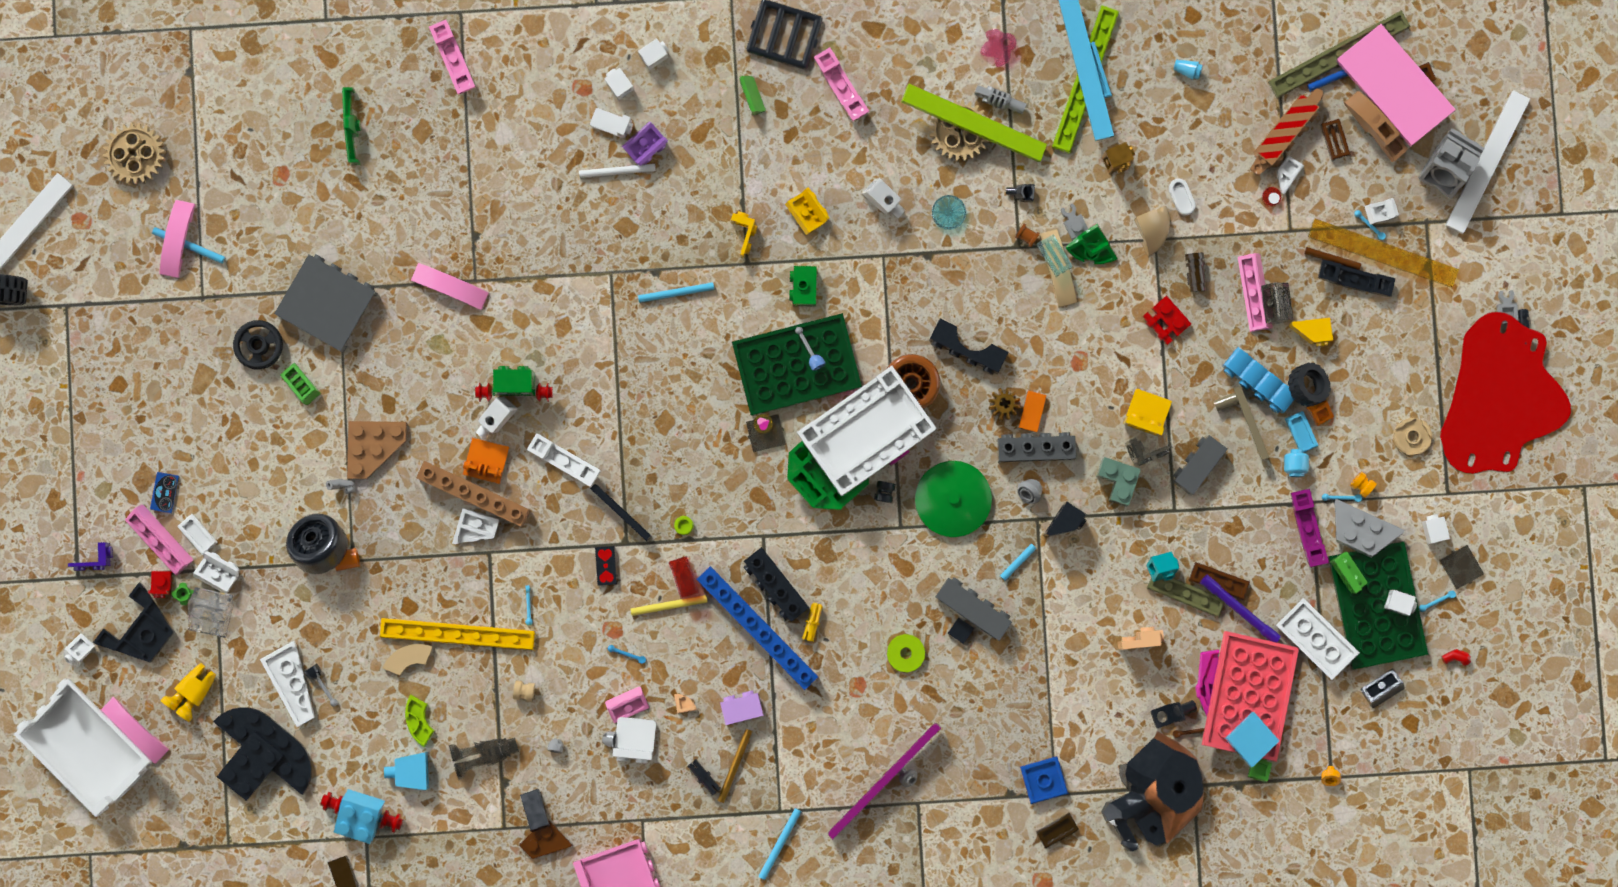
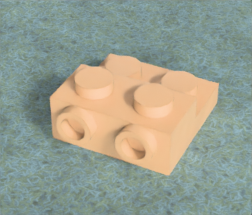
[1118,627,1164,649]

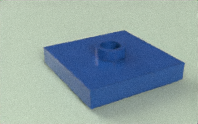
[1020,756,1068,804]

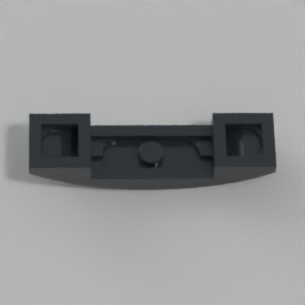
[1318,259,1396,297]

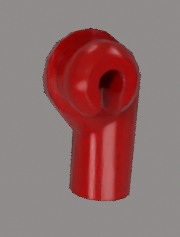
[1441,649,1471,666]

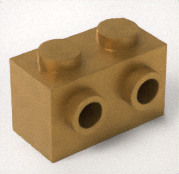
[1101,142,1135,174]

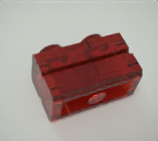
[669,556,699,599]

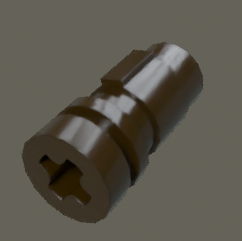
[1185,252,1206,292]

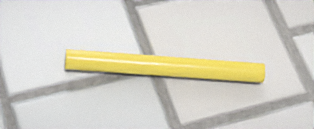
[631,595,708,616]

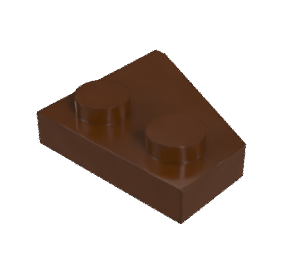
[519,819,573,859]

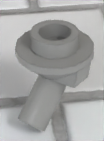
[899,767,917,787]

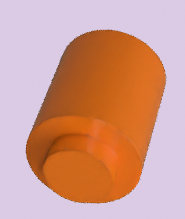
[335,548,360,571]

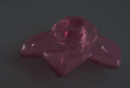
[980,29,1017,67]

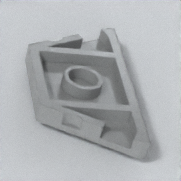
[1334,499,1404,558]

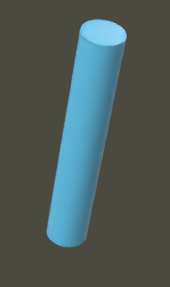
[1000,544,1037,581]

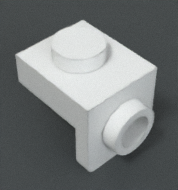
[1365,198,1399,225]

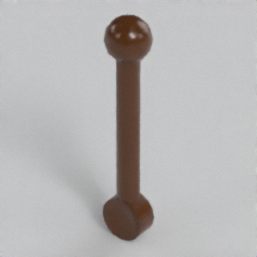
[1173,728,1205,738]

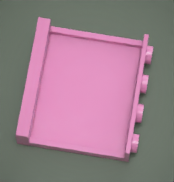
[573,838,660,887]

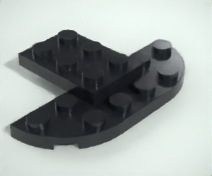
[213,707,312,801]

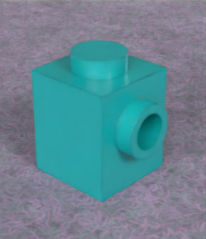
[1146,552,1179,582]

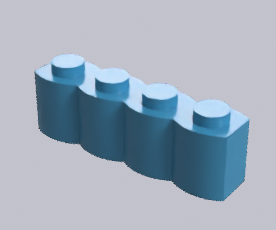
[1222,347,1295,414]

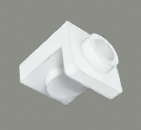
[63,633,95,667]

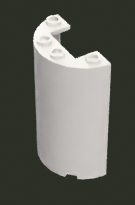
[14,678,152,817]

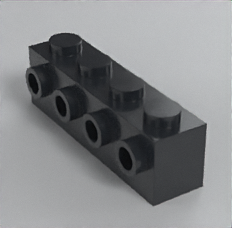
[743,547,810,622]

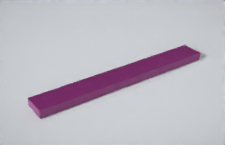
[828,722,941,840]

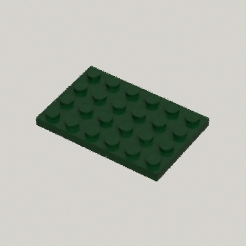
[732,313,862,416]
[1328,541,1429,670]

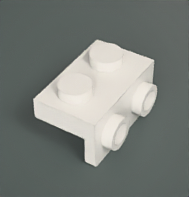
[193,551,239,595]

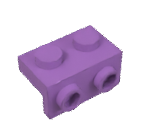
[621,121,668,166]

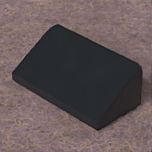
[1360,669,1405,708]

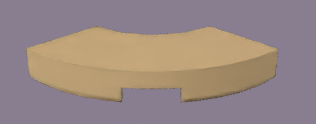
[382,644,433,675]

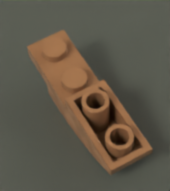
[1344,91,1408,162]

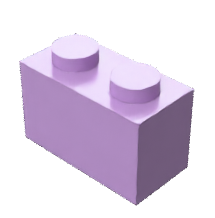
[720,690,763,725]

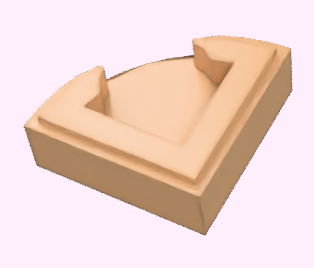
[674,694,697,713]

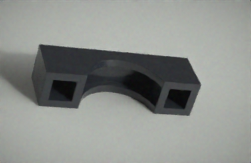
[929,318,1009,375]

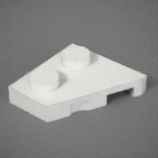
[452,508,500,544]

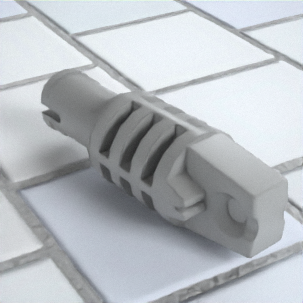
[974,85,1027,114]

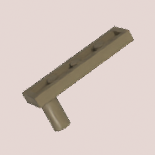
[1214,386,1269,460]

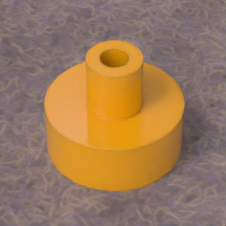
[1321,766,1341,786]

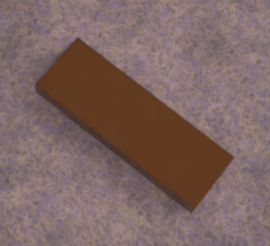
[1189,562,1250,600]

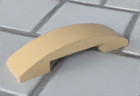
[1039,229,1077,308]

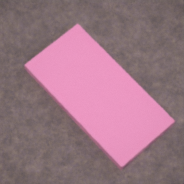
[1336,24,1456,147]

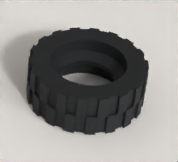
[1288,362,1331,407]

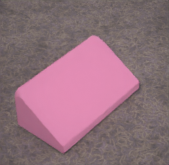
[605,687,649,723]

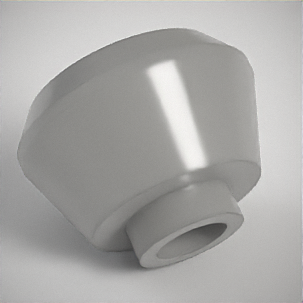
[1017,479,1042,504]

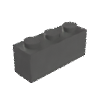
[1173,435,1227,496]

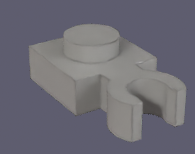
[1061,203,1088,240]
[1496,290,1518,324]

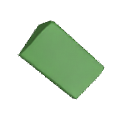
[739,76,766,116]

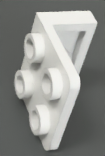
[613,717,656,763]

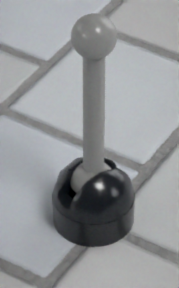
[304,664,338,707]

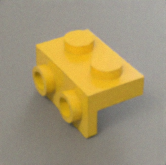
[785,187,830,235]

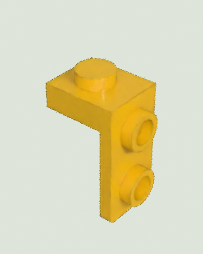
[731,212,758,258]

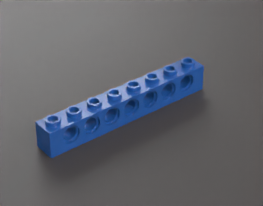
[697,566,818,690]

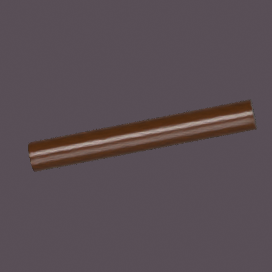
[1304,247,1362,270]

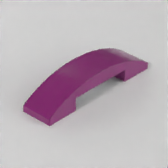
[1291,489,1329,567]

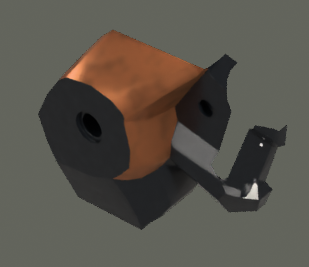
[1101,731,1204,852]

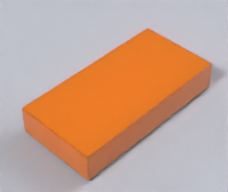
[1018,391,1047,433]

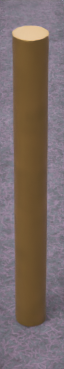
[717,728,753,803]

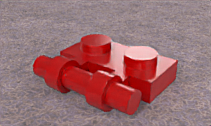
[1142,295,1192,345]

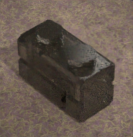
[1261,282,1293,324]

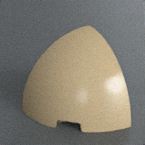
[1134,206,1170,257]

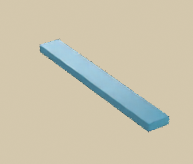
[1058,0,1114,141]

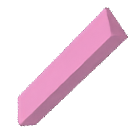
[1238,253,1273,332]
[125,505,193,576]

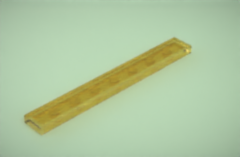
[1308,219,1459,288]

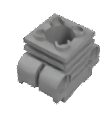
[1418,128,1485,199]

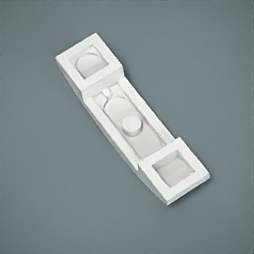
[527,433,601,487]

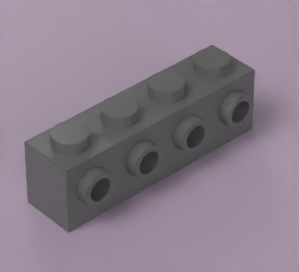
[997,432,1076,462]
[935,577,1012,641]

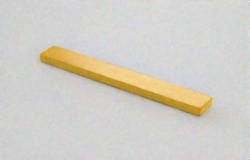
[380,618,535,650]

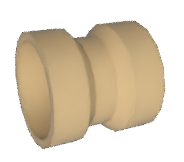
[513,680,535,702]

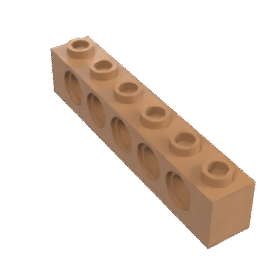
[416,461,531,527]

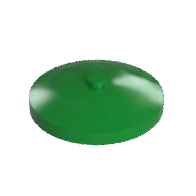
[915,461,992,537]

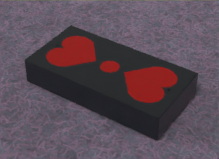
[595,546,617,586]

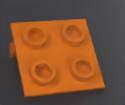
[463,438,509,484]

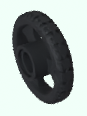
[233,320,283,370]

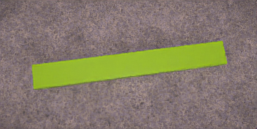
[1052,5,1119,154]
[901,84,1047,162]

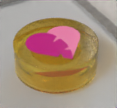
[754,414,773,434]

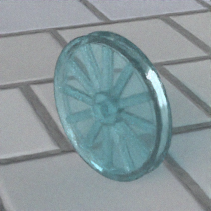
[932,195,966,230]

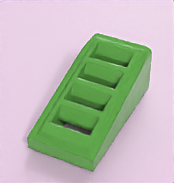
[280,363,321,405]

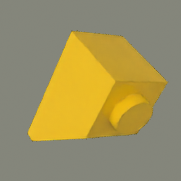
[1289,317,1333,347]

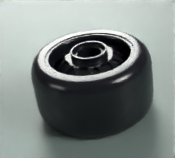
[286,513,348,574]

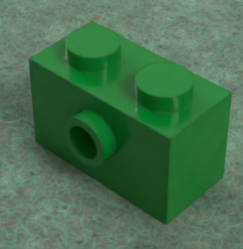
[789,266,817,307]

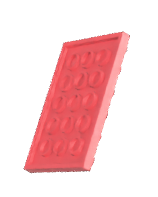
[1202,631,1299,762]

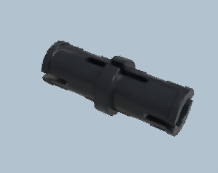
[687,759,721,796]

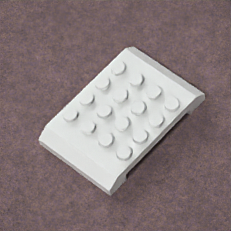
[797,366,937,496]

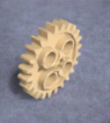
[929,99,989,162]
[102,122,166,185]

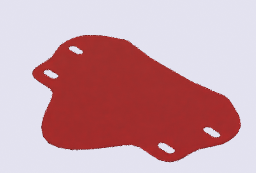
[1440,312,1571,474]

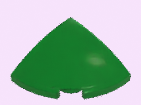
[1066,223,1118,264]

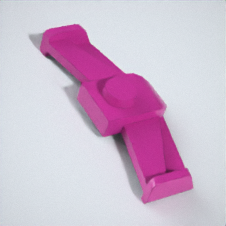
[1195,649,1219,716]

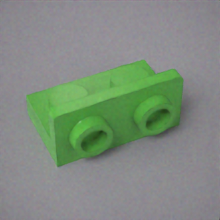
[1330,552,1367,594]

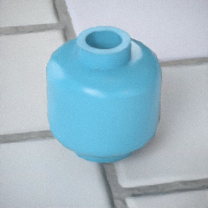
[1284,449,1309,477]

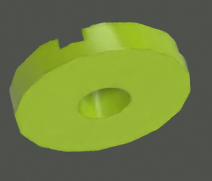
[887,634,925,673]

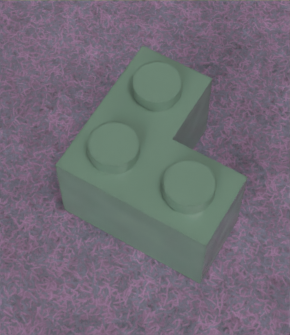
[1096,457,1141,507]

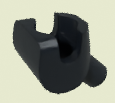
[1006,184,1035,203]

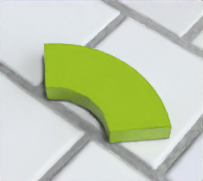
[405,694,435,747]

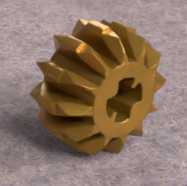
[988,388,1021,420]

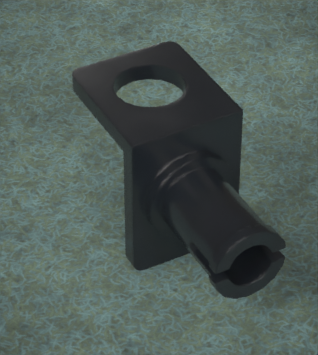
[1150,700,1197,729]

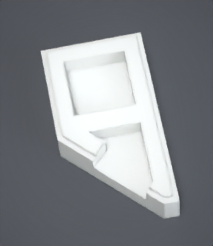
[1277,155,1304,195]

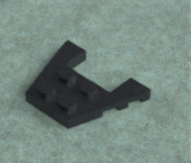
[93,582,175,663]

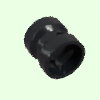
[874,481,896,503]

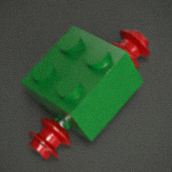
[475,366,553,402]

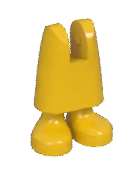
[160,663,216,722]

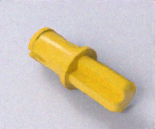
[802,603,823,642]

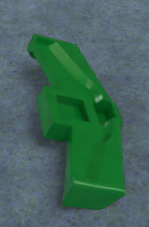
[342,87,361,166]

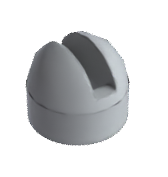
[602,731,616,747]
[547,738,564,753]

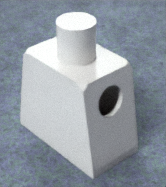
[862,178,905,218]
[476,396,518,439]

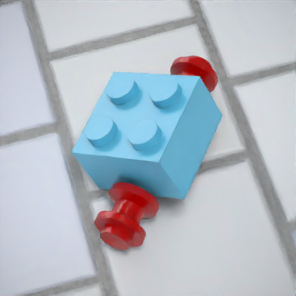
[320,789,403,844]

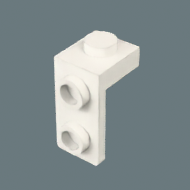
[590,108,633,139]

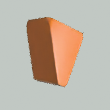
[1307,400,1334,426]

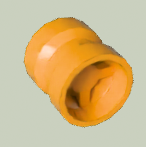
[1350,471,1377,498]

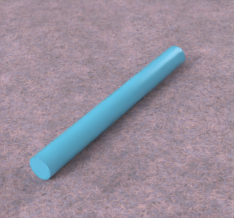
[152,227,225,263]
[638,282,714,303]
[758,808,802,880]

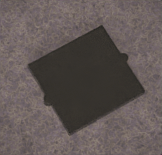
[746,414,786,453]
[1439,545,1484,590]

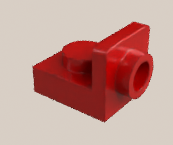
[148,571,172,598]

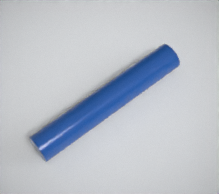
[1307,70,1348,92]

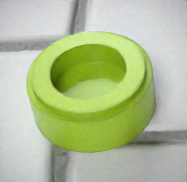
[674,516,694,535]

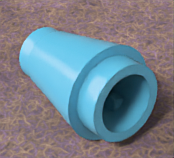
[1173,59,1203,80]

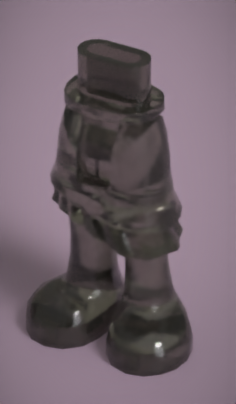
[449,737,519,780]

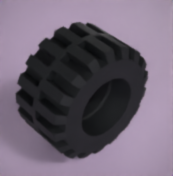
[0,274,28,306]

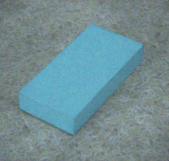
[1285,411,1319,453]

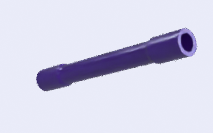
[1200,575,1281,643]

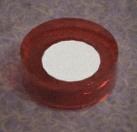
[1261,187,1282,207]

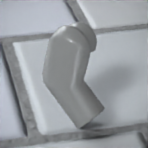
[326,479,355,494]

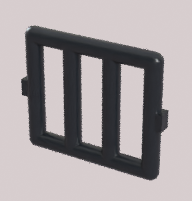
[746,0,823,70]

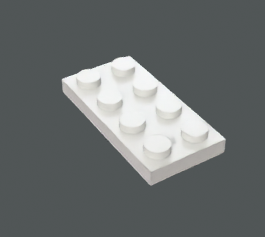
[1276,598,1360,680]

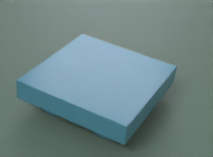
[1225,712,1279,767]

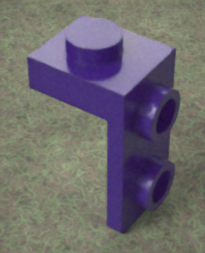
[68,542,113,571]

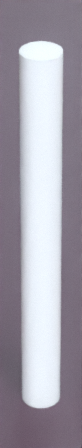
[579,164,656,178]

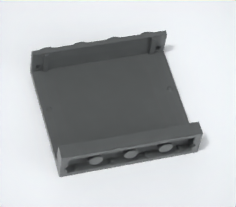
[274,254,378,353]

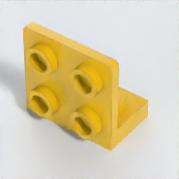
[1123,389,1172,437]

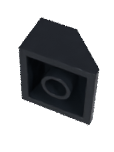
[1043,502,1087,537]

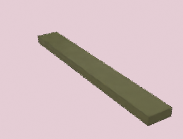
[1268,10,1411,99]

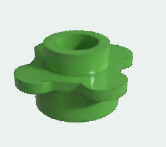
[172,582,195,605]

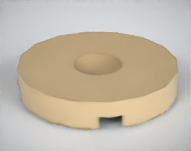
[1393,418,1432,456]

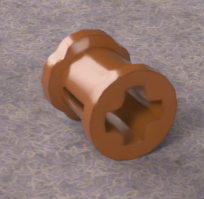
[1015,223,1040,248]

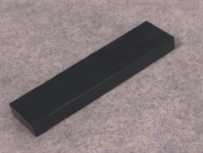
[590,484,652,541]

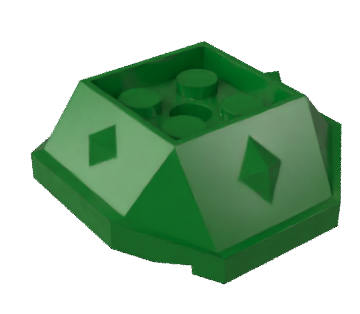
[787,441,869,510]

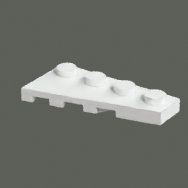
[260,641,315,727]

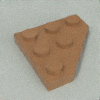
[347,421,407,479]

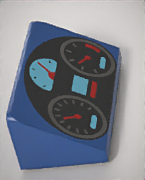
[150,472,179,513]

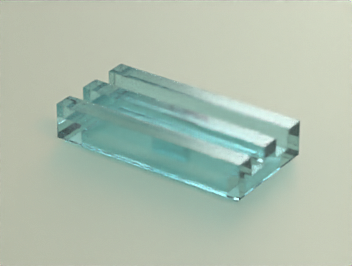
[1037,234,1073,277]

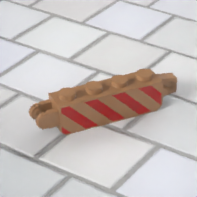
[1250,88,1324,176]

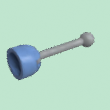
[795,327,826,371]

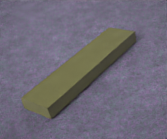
[1147,578,1224,618]

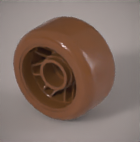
[887,354,940,410]

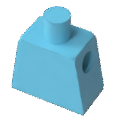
[384,752,429,790]

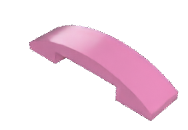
[429,20,476,95]
[814,48,869,121]
[159,200,195,278]
[411,263,489,310]
[101,697,169,764]

